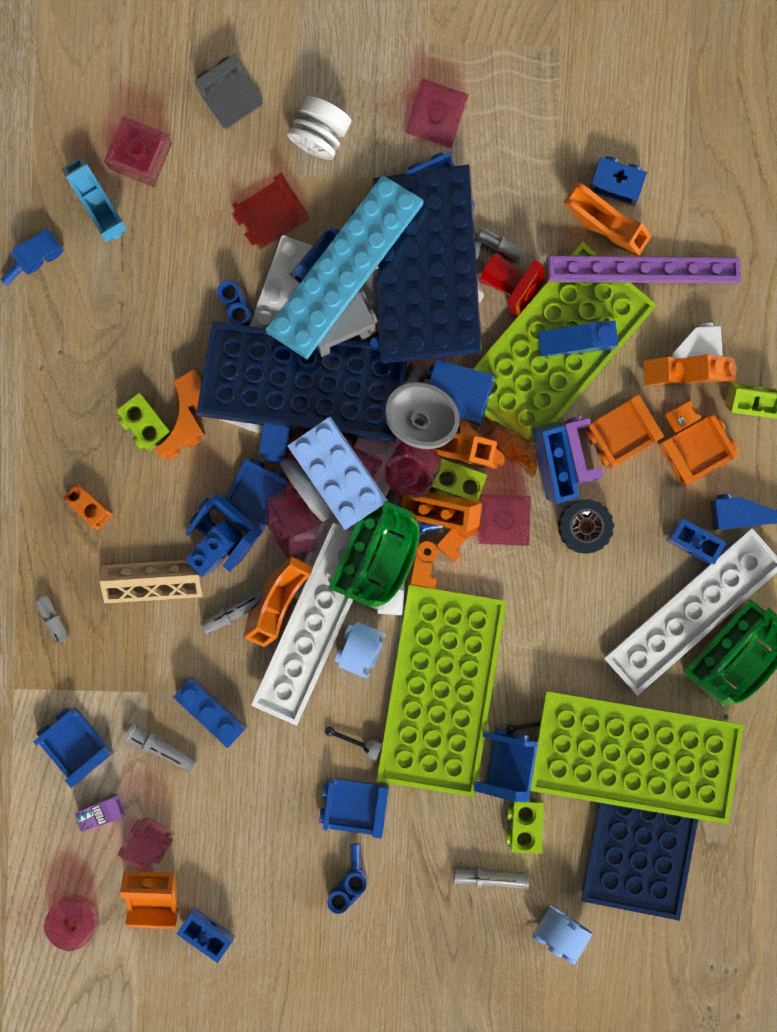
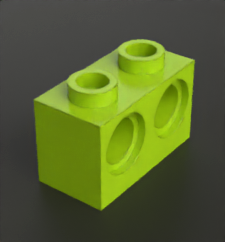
[724,382,777,419]
[116,393,171,452]
[430,458,487,502]
[506,799,544,854]

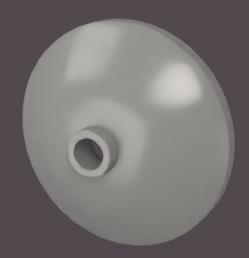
[385,382,460,449]
[280,458,329,522]

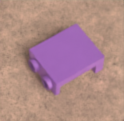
[565,416,604,485]

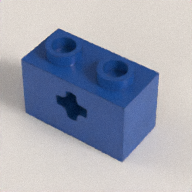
[589,156,647,206]
[259,423,292,464]
[665,518,726,565]
[185,520,244,577]
[177,907,235,963]

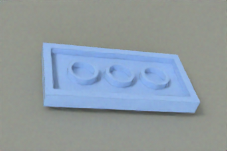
[288,417,387,530]

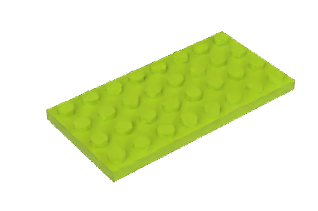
[473,242,657,454]
[377,585,507,798]
[530,691,744,824]

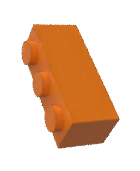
[401,488,482,532]

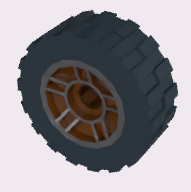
[558,499,614,554]

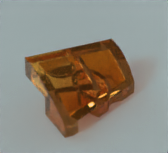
[483,420,537,478]

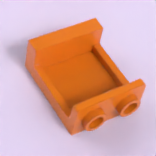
[585,395,664,469]
[658,414,738,487]
[120,871,179,929]

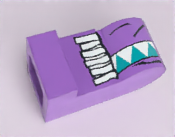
[74,794,126,832]

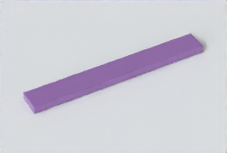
[546,256,741,284]

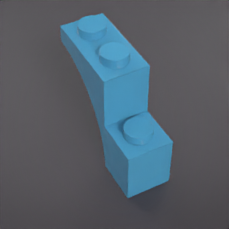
[62,156,127,242]

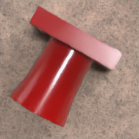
[480,253,545,318]

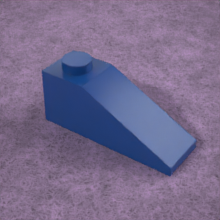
[538,320,618,357]
[710,493,777,530]

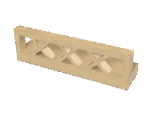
[99,560,203,604]

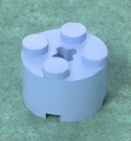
[335,622,386,679]
[532,906,593,965]

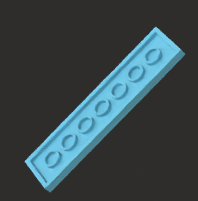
[265,175,423,359]

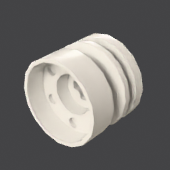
[287,96,351,160]

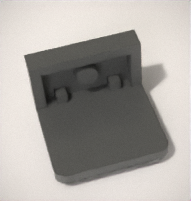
[194,54,263,129]

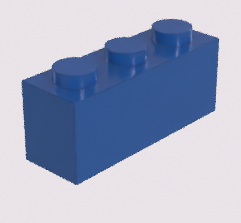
[532,422,579,504]
[173,677,247,749]

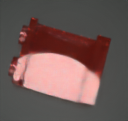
[231,172,309,250]

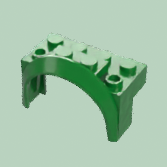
[328,501,420,609]
[684,599,777,708]

